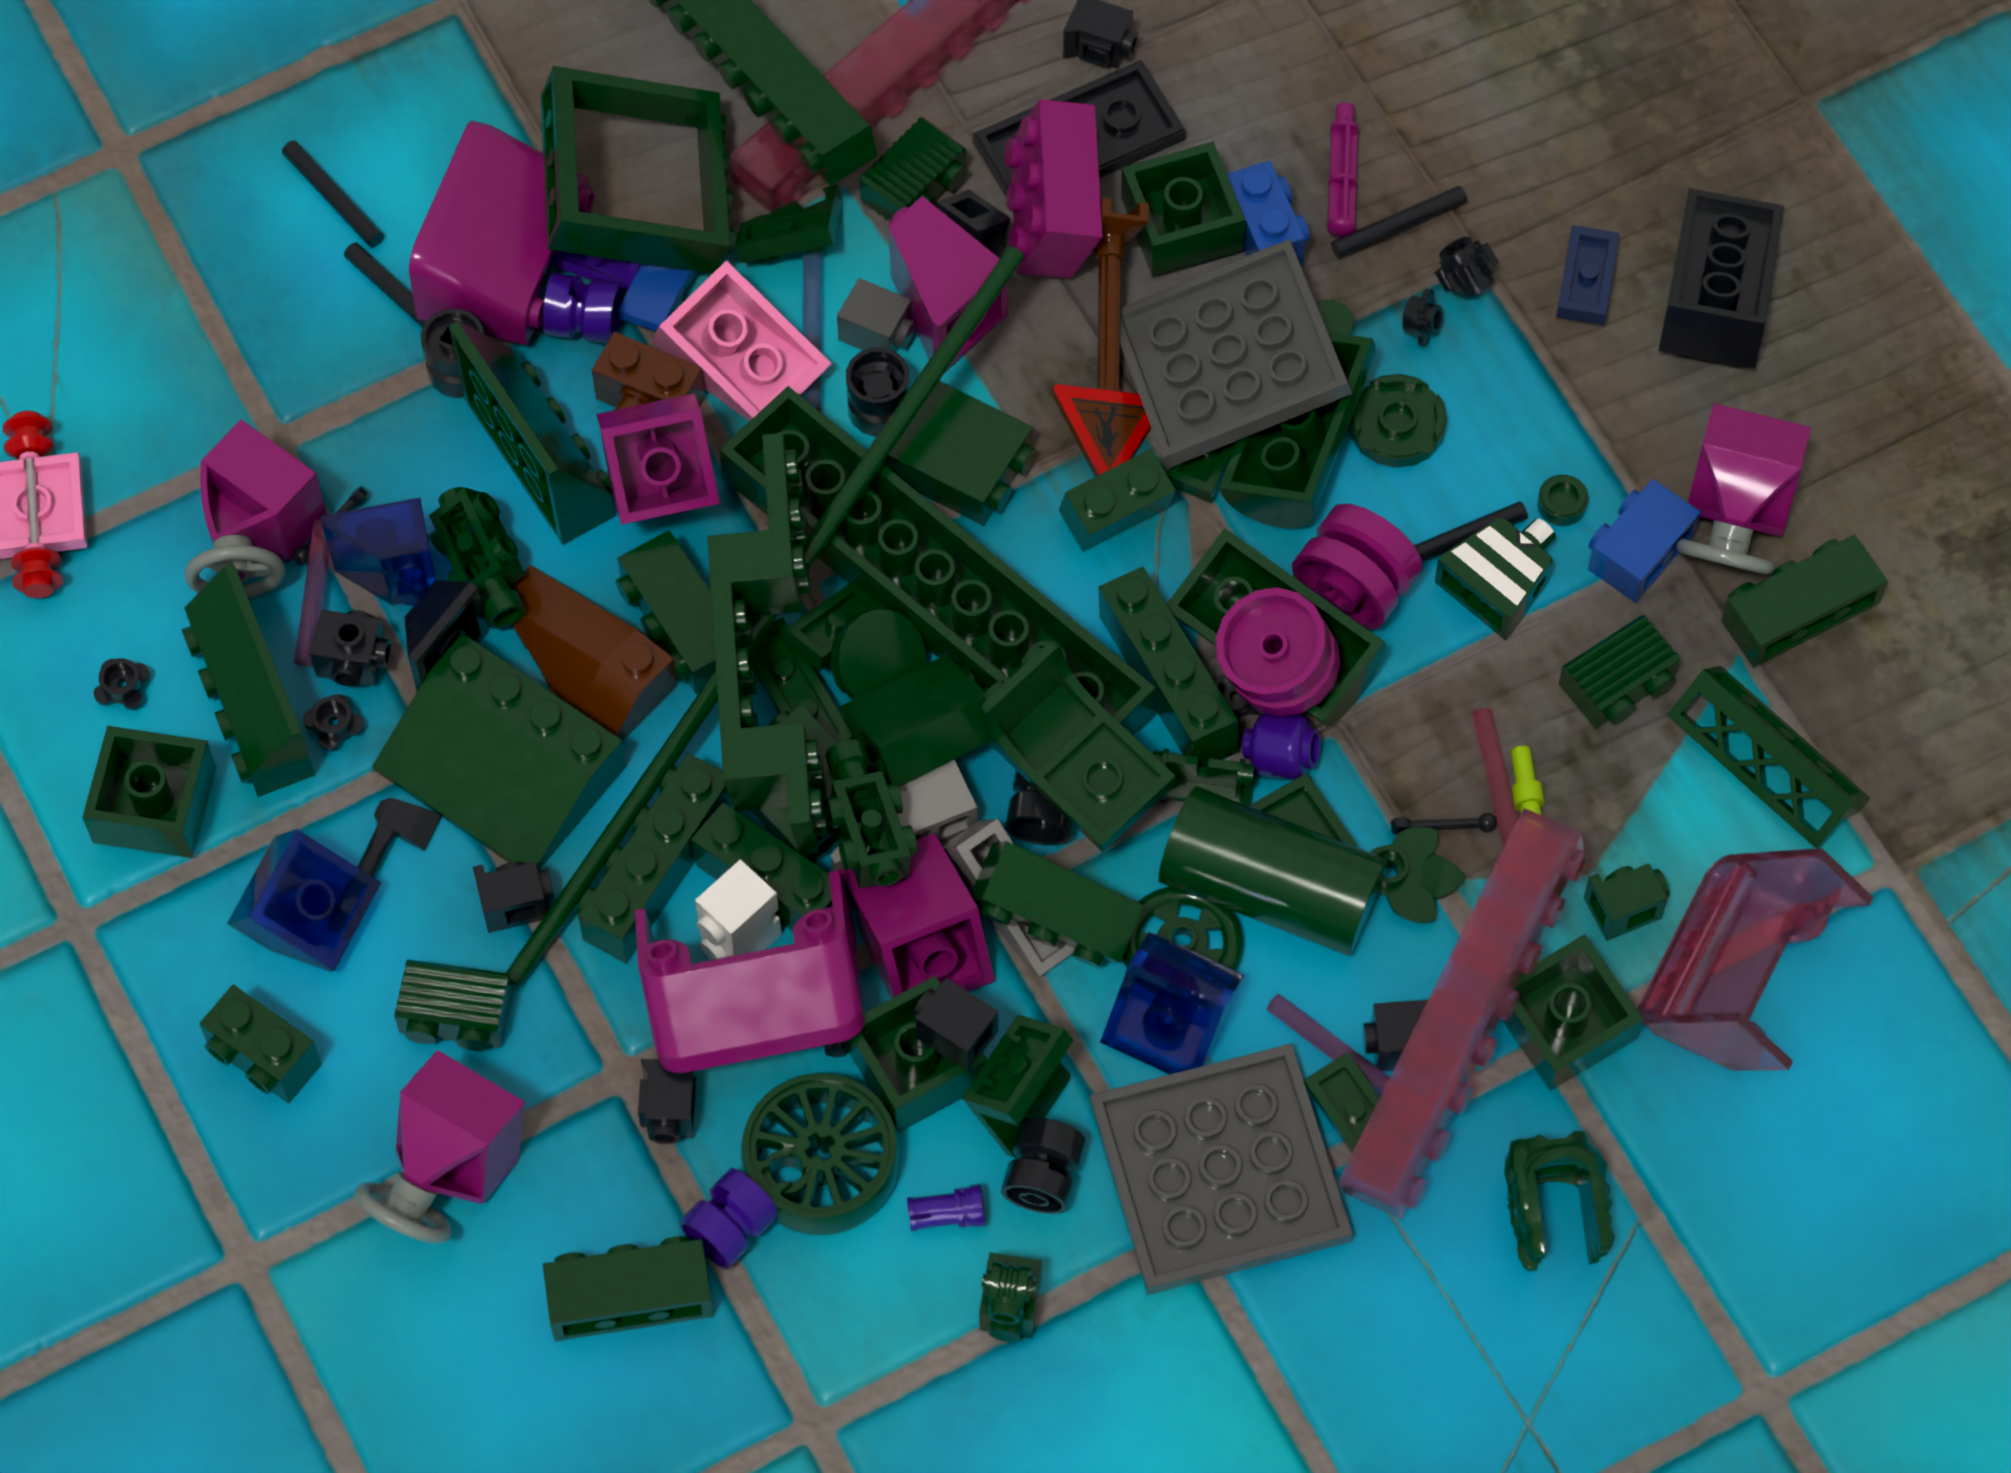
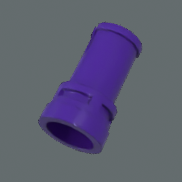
[907,1184,986,1231]

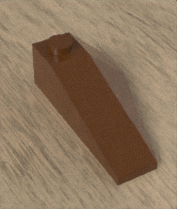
[510,565,678,742]

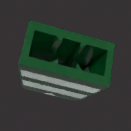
[1435,518,1556,641]

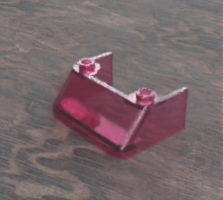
[1637,848,1873,1071]

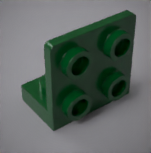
[962,1014,1074,1158]

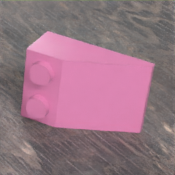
[651,260,832,421]

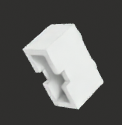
[695,859,782,960]

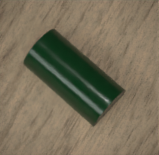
[1219,332,1376,528]
[1167,528,1386,726]
[1158,786,1389,956]

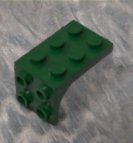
[980,640,1177,852]

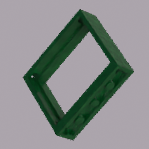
[540,66,735,274]

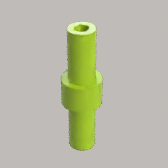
[1510,745,1546,846]

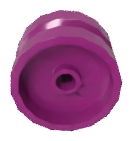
[1292,503,1422,630]
[1216,587,1340,716]

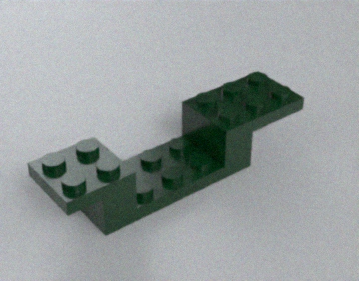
[707,433,828,855]

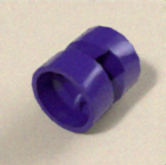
[543,273,623,344]
[678,1168,778,1269]

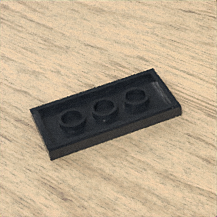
[973,60,1186,199]

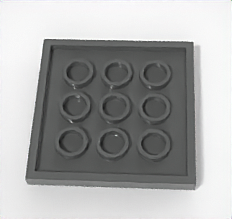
[1119,239,1352,469]
[1090,1043,1353,1295]

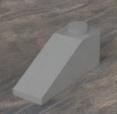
[831,759,978,871]
[943,819,1074,977]

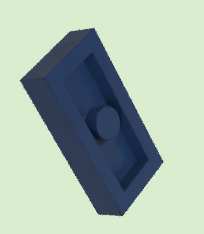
[1556,225,1620,325]

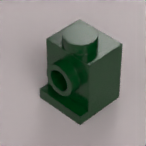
[1584,863,1670,941]

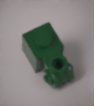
[979,1253,1042,1342]

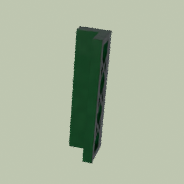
[1667,666,1870,849]

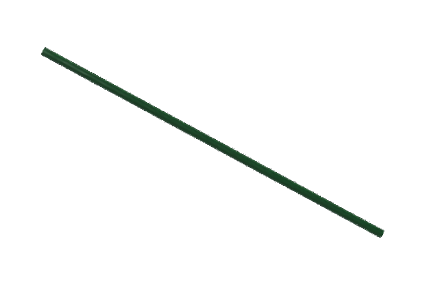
[506,246,1025,987]

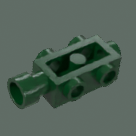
[429,487,526,629]
[824,739,918,889]

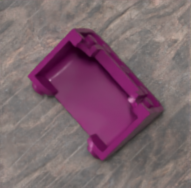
[409,120,595,345]

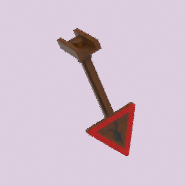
[1050,197,1150,477]

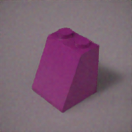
[888,196,1008,374]
[839,833,995,999]

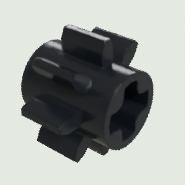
[1435,237,1499,298]

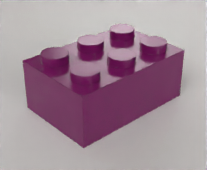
[1004,99,1102,279]

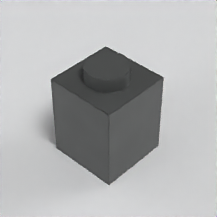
[837,278,916,352]

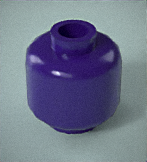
[1242,713,1321,780]

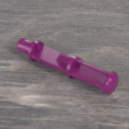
[1326,102,1359,238]

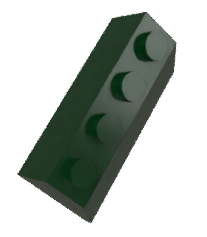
[181,563,315,797]

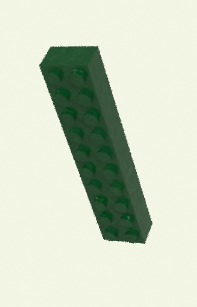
[719,386,1156,735]

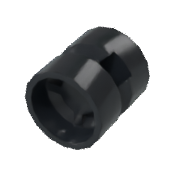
[421,308,485,398]
[846,347,910,437]
[1005,770,1073,846]
[1001,1117,1086,1214]

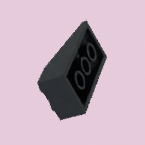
[1658,188,1784,369]

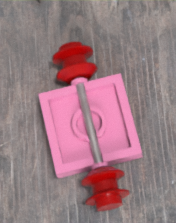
[0,411,88,598]

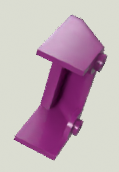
[635,870,865,1073]

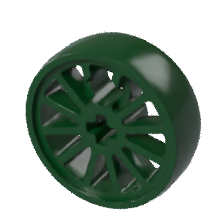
[741,1073,900,1235]

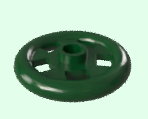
[1122,886,1244,1001]

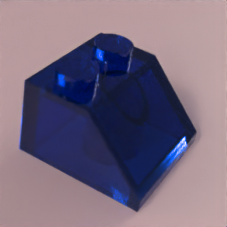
[320,497,438,605]
[227,829,381,972]
[1100,932,1244,1075]

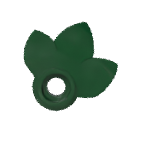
[1369,827,1465,924]

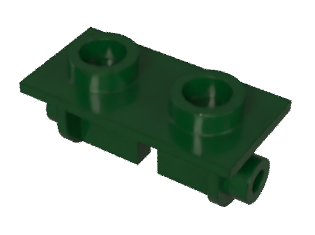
[1153,748,1255,806]

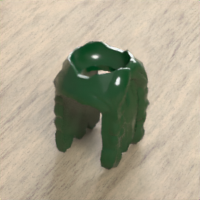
[1504,1131,1615,1271]

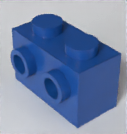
[1227,160,1310,268]

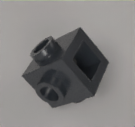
[310,609,391,687]

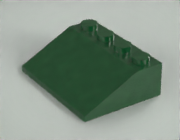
[449,321,614,545]
[372,633,627,870]

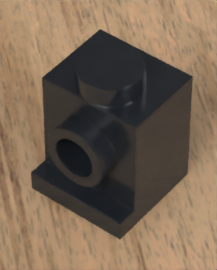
[935,190,1011,258]
[473,862,555,933]

